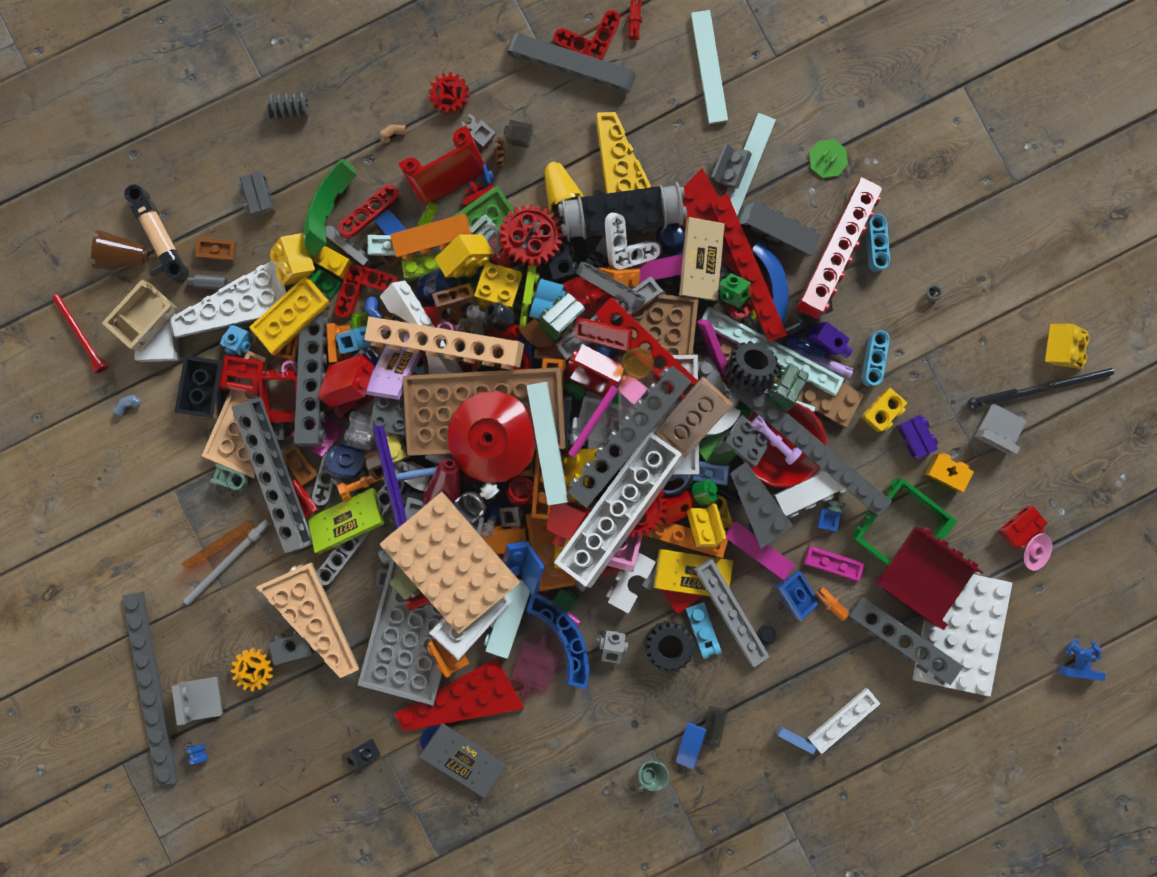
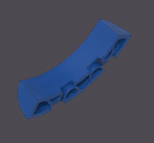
[752,239,789,336]
[524,594,589,689]

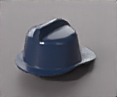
[656,223,685,258]

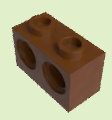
[432,283,478,323]

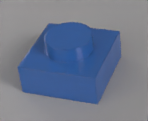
[817,509,841,531]

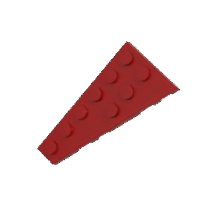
[677,168,740,277]
[395,657,524,731]

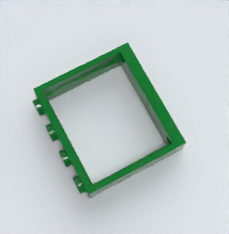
[851,478,958,566]

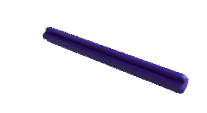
[373,425,407,528]

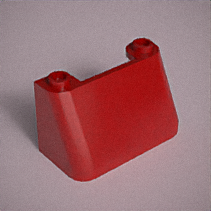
[398,125,485,205]

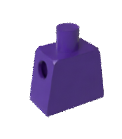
[804,322,853,358]

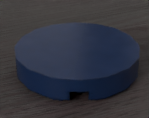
[326,443,365,479]

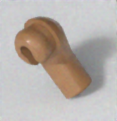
[379,124,406,143]

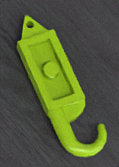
[519,262,539,330]

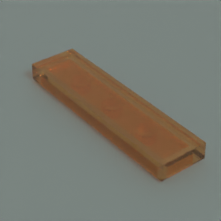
[181,520,256,569]

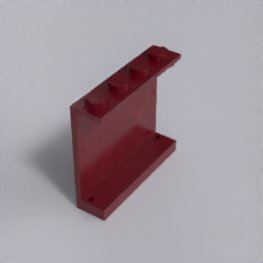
[876,526,984,631]

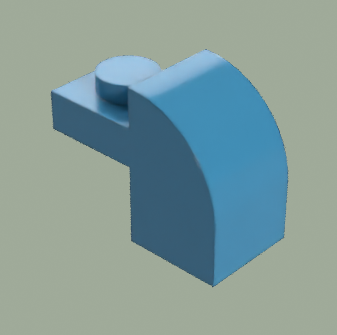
[336,326,371,354]

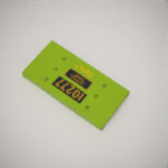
[308,488,384,555]

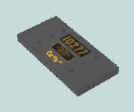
[420,723,506,798]

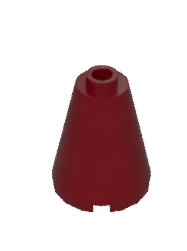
[423,459,462,505]

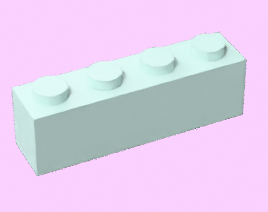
[484,578,530,659]

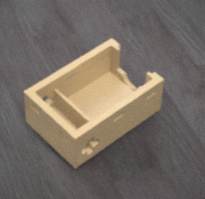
[102,280,179,352]

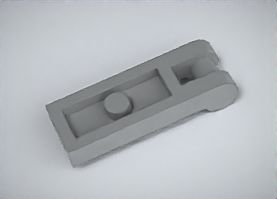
[326,226,371,268]

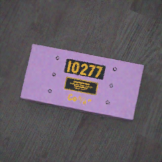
[366,333,423,400]

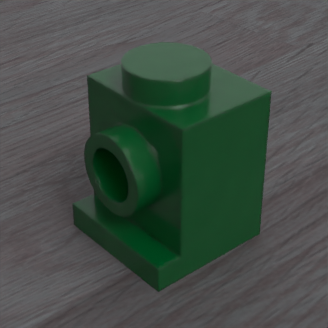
[552,587,579,613]

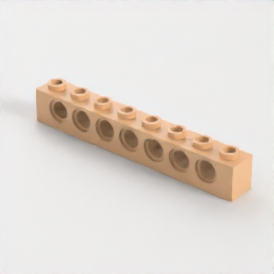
[364,317,524,370]

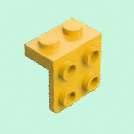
[475,263,522,310]

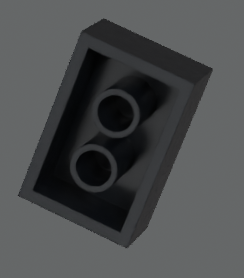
[174,355,225,419]

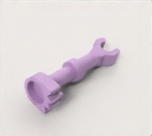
[751,415,802,465]

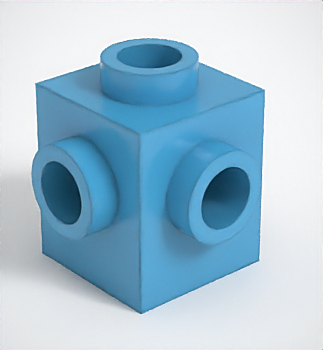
[220,324,254,358]

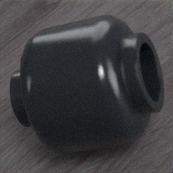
[485,302,514,331]

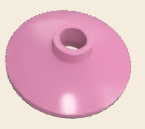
[1024,533,1053,571]

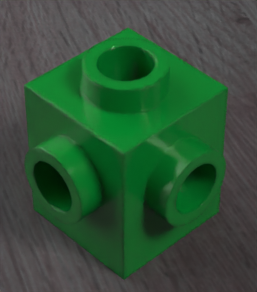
[719,273,751,308]

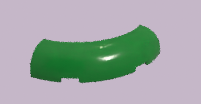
[303,159,357,256]

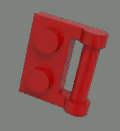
[220,355,265,396]

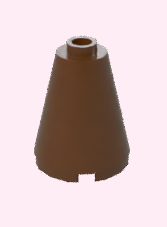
[91,230,149,269]

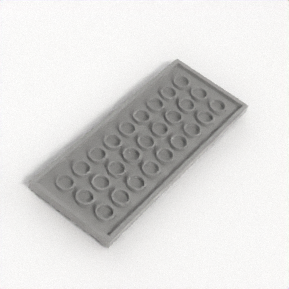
[358,497,484,705]

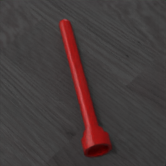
[52,294,109,374]

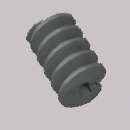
[267,92,310,119]

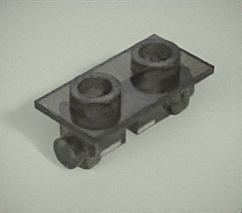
[703,705,728,749]

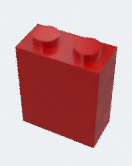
[317,354,375,408]

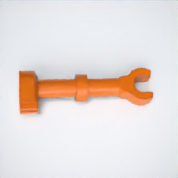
[337,475,383,503]

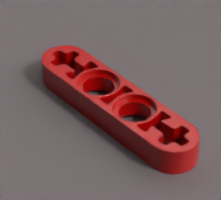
[338,185,398,239]

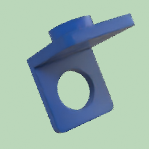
[469,164,494,194]

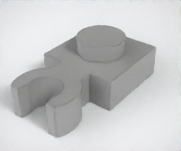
[461,114,496,149]

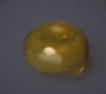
[621,348,654,379]

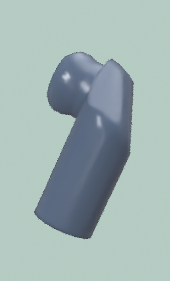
[113,394,141,416]

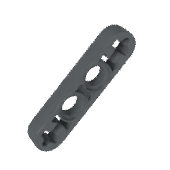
[576,262,646,309]

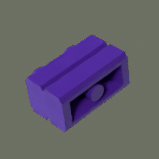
[896,414,938,460]

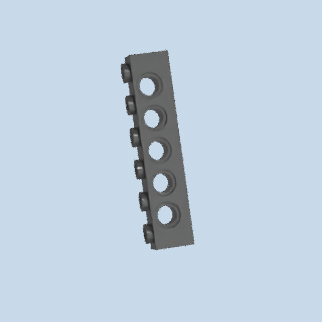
[849,596,964,686]

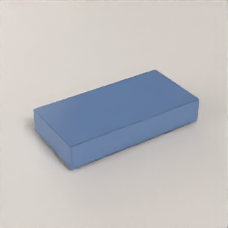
[775,726,816,754]

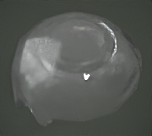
[476,225,503,254]

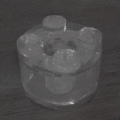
[344,409,376,451]

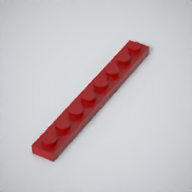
[709,194,787,343]

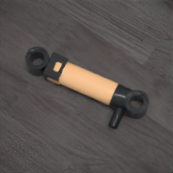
[124,184,189,282]

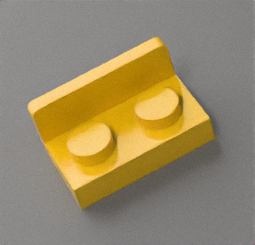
[687,504,726,547]

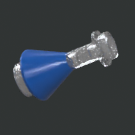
[481,500,508,538]

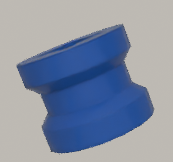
[185,743,209,765]

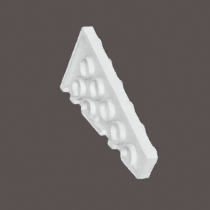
[170,261,287,338]

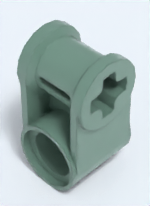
[210,463,251,490]

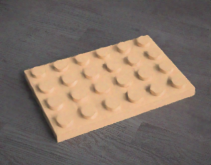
[380,492,520,634]

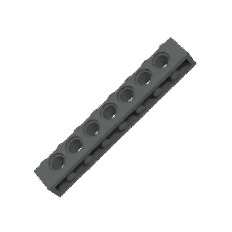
[294,292,331,447]
[568,366,692,508]
[232,397,313,553]

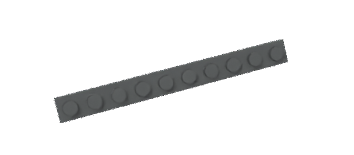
[729,386,892,516]
[122,591,179,787]

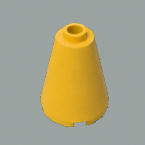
[544,162,585,217]

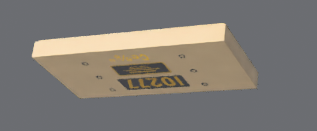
[679,217,725,301]

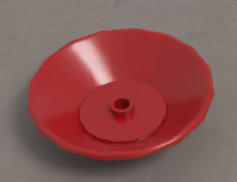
[447,391,537,483]
[742,402,827,488]

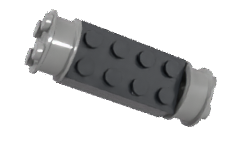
[558,182,687,242]

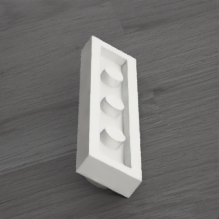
[808,688,880,754]

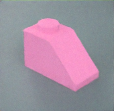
[617,374,648,405]

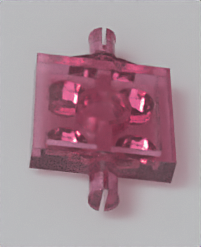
[511,633,560,698]

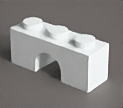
[606,553,656,613]

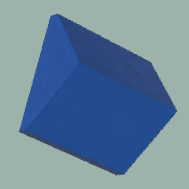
[774,570,820,621]

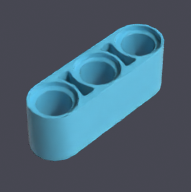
[865,214,890,272]
[861,330,890,387]

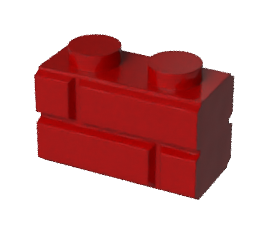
[998,506,1048,549]

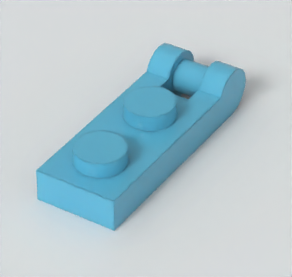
[686,602,722,659]

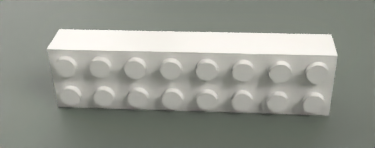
[554,432,684,588]

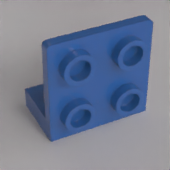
[503,541,544,596]

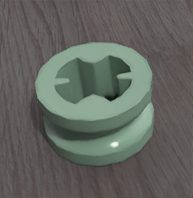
[827,500,846,513]

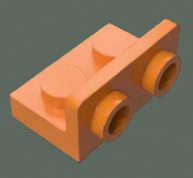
[327,323,352,364]
[427,638,469,678]

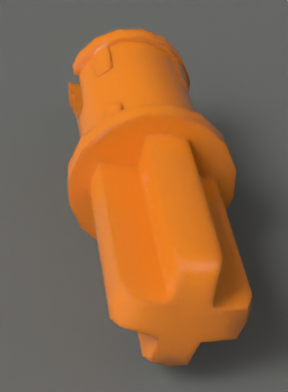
[814,586,850,621]

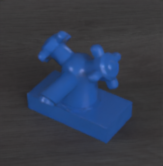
[1058,639,1106,681]

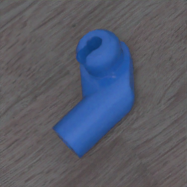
[365,297,384,319]

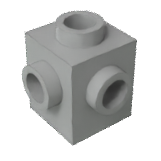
[599,630,628,664]

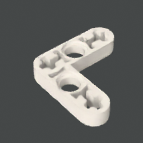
[605,213,660,270]

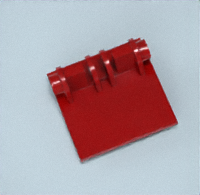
[563,268,612,317]

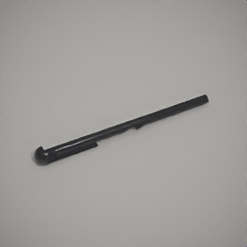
[967,368,1114,412]

